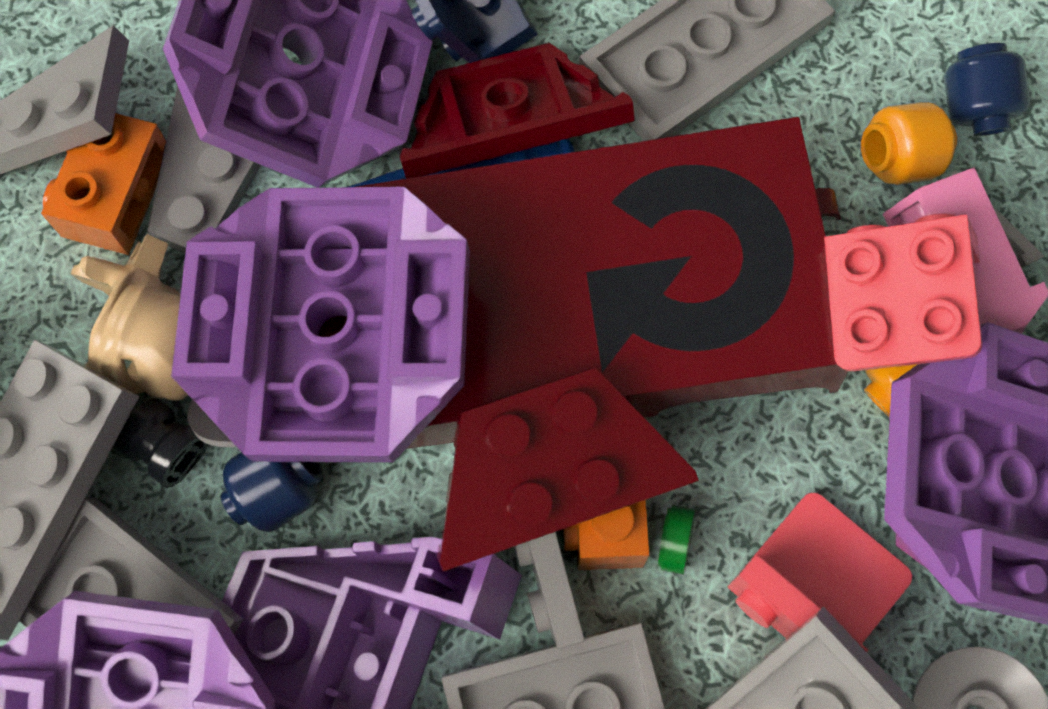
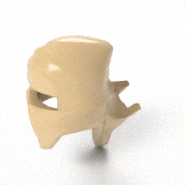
[71,234,188,401]

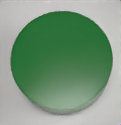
[658,505,696,575]

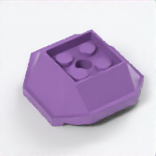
[163,0,433,188]
[171,187,470,463]
[884,322,1048,625]
[0,591,275,709]

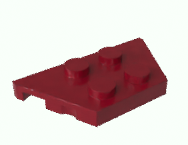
[400,43,635,179]
[437,368,699,572]

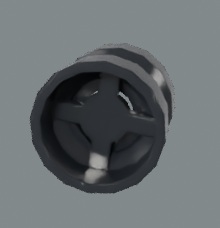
[114,398,208,488]

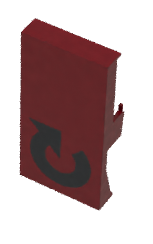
[319,117,849,449]

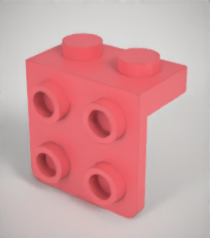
[824,213,983,372]
[727,493,912,652]

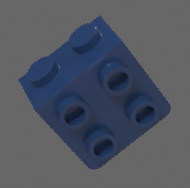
[411,0,538,63]

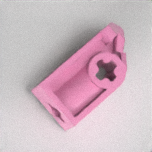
[883,167,1048,334]

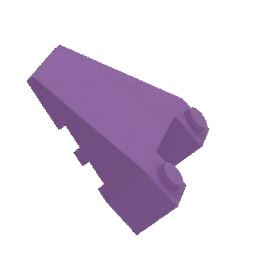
[222,537,522,709]

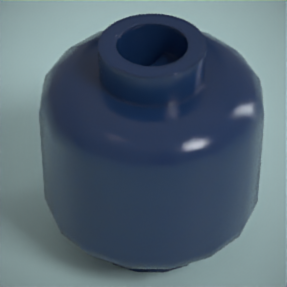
[944,43,1031,136]
[220,452,323,532]

